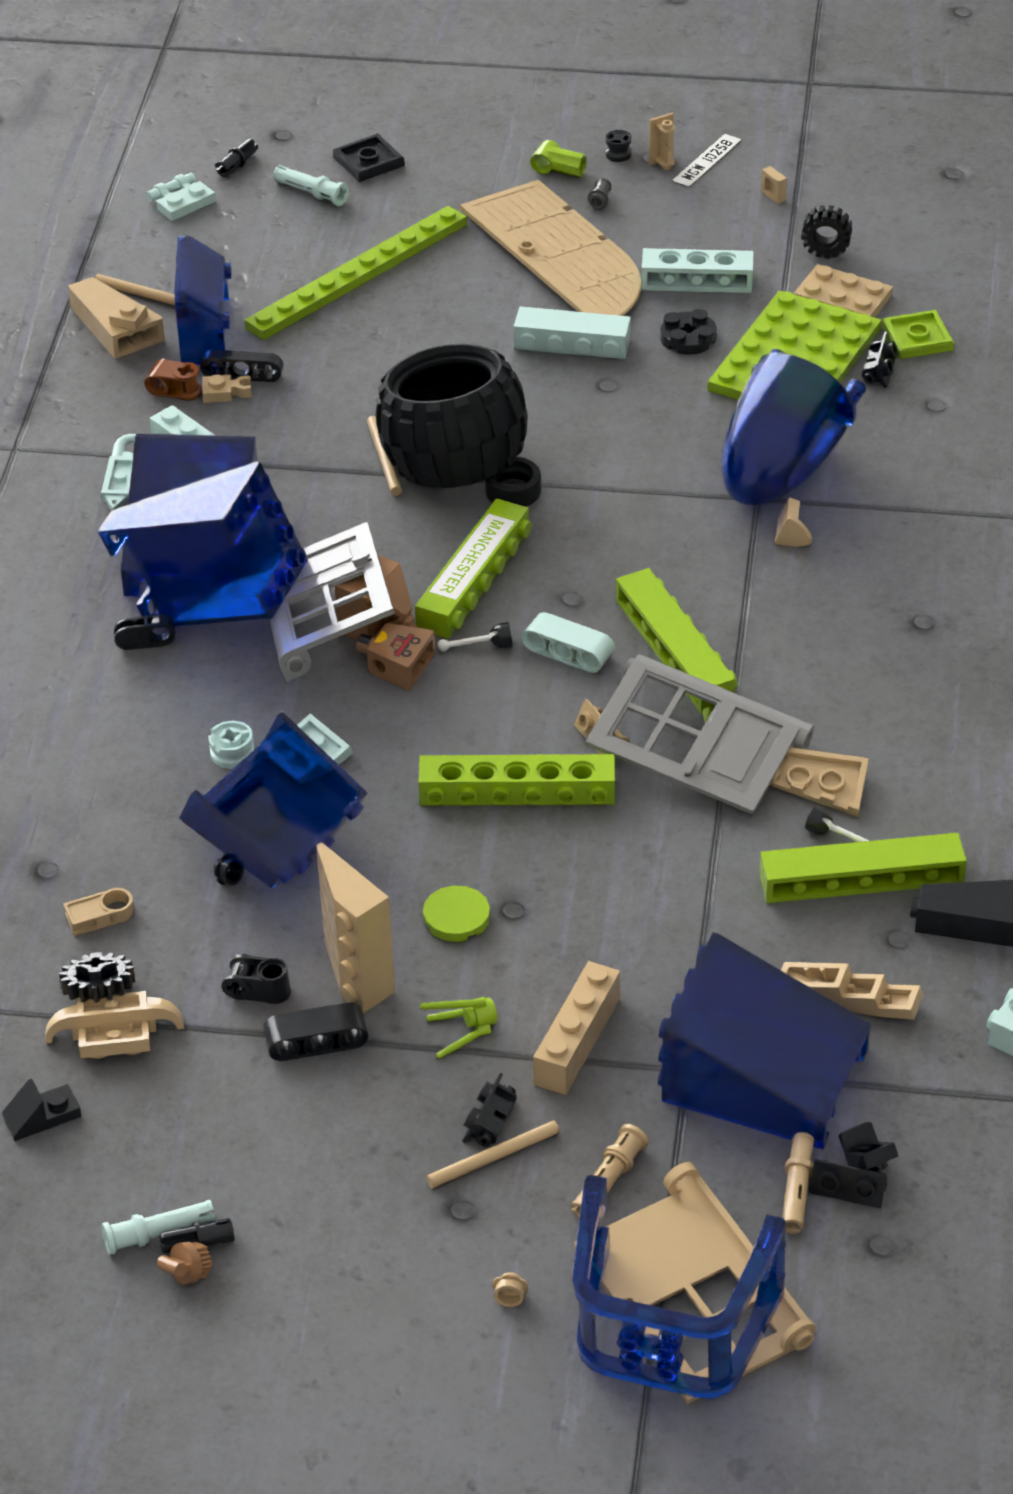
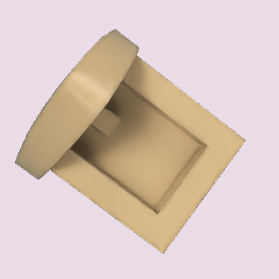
[775,497,812,547]

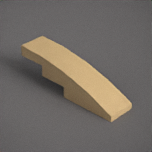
[775,962,923,1020]

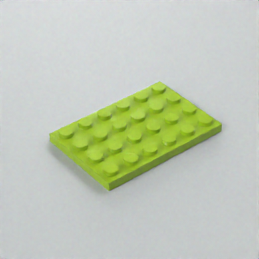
[707,290,882,422]

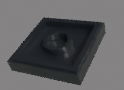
[333,133,405,182]

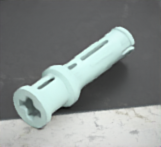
[273,165,349,206]
[101,1200,216,1255]

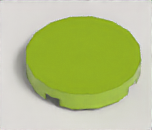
[423,885,490,942]

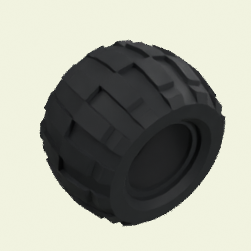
[375,344,528,488]

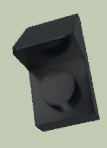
[2,1078,82,1141]

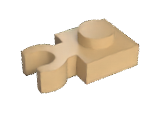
[202,374,252,403]

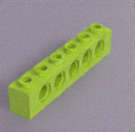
[418,754,615,806]

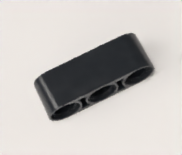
[263,1003,369,1061]

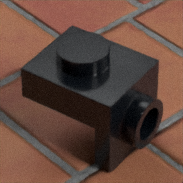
[838,1122,899,1172]

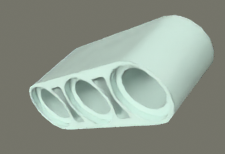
[521,612,615,673]

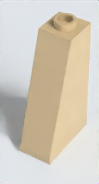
[68,277,165,359]

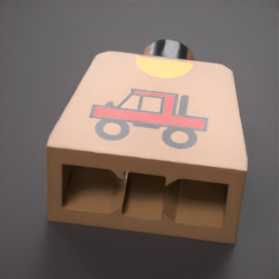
[356,623,436,691]

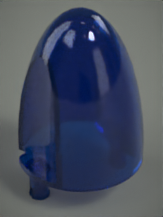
[721,349,867,505]

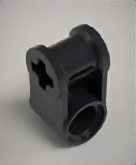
[221,954,291,1004]

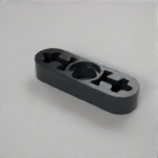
[200,350,284,382]

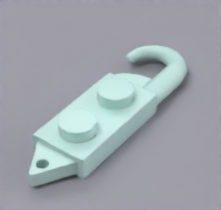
[101,434,149,513]

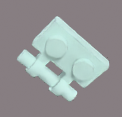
[146,173,216,221]

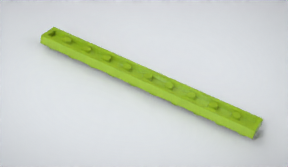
[244,205,467,340]

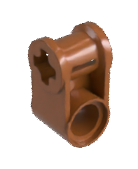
[144,359,202,401]

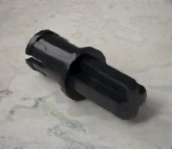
[215,139,259,177]
[159,1218,234,1253]

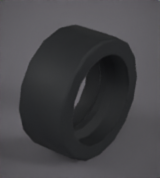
[485,457,541,507]

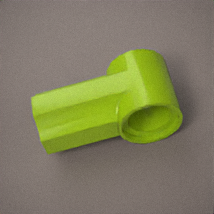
[530,140,587,178]

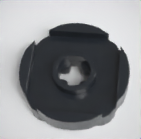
[660,309,717,354]

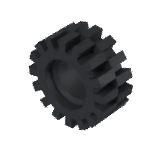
[801,205,853,259]

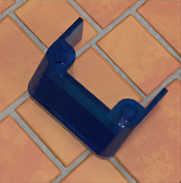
[174,235,232,365]

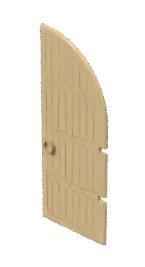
[460,180,642,316]

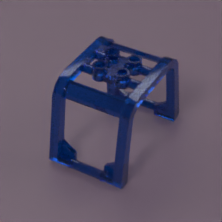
[572,1175,786,1399]

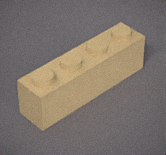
[533,961,620,1095]

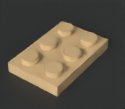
[794,264,893,317]

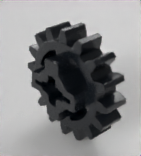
[59,952,136,1003]

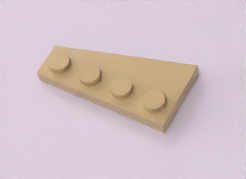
[769,747,869,818]

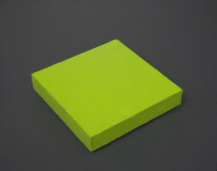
[882,310,954,359]

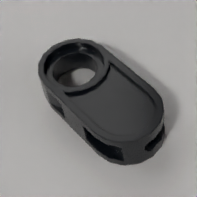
[114,614,176,650]

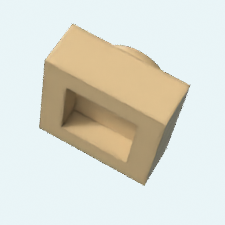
[761,166,787,204]
[109,300,148,331]

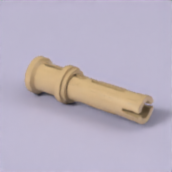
[570,1124,649,1220]

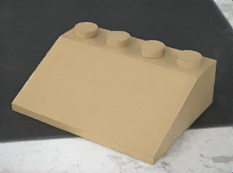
[316,842,395,1013]

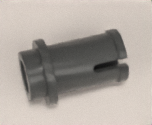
[587,178,612,209]

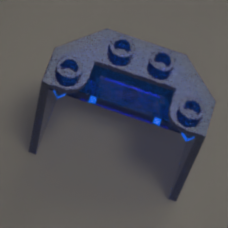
[179,712,368,889]

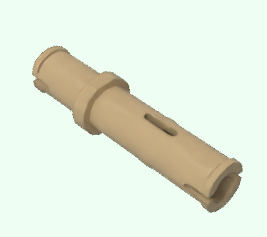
[781,1133,814,1234]

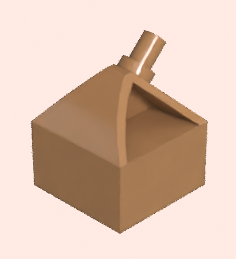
[335,555,419,640]

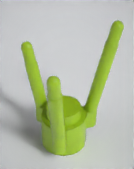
[420,997,498,1059]

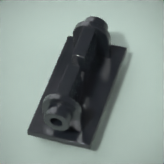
[862,331,898,388]
[462,1073,517,1147]
[809,1159,888,1208]

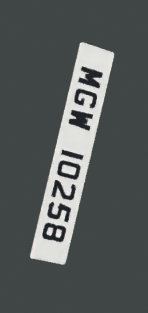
[673,134,741,187]

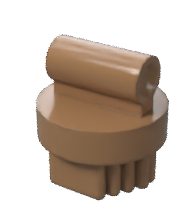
[157,1242,212,1285]

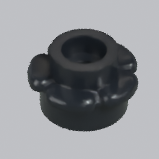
[213,853,244,885]

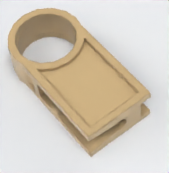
[63,888,134,936]

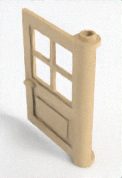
[574,1162,816,1404]

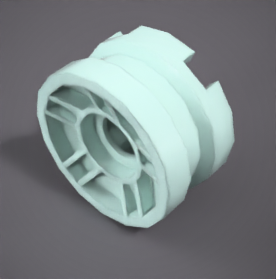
[208,721,255,769]

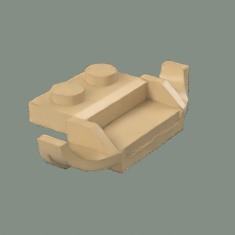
[45,991,184,1059]

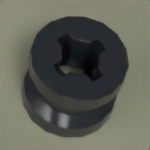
[606,130,631,162]

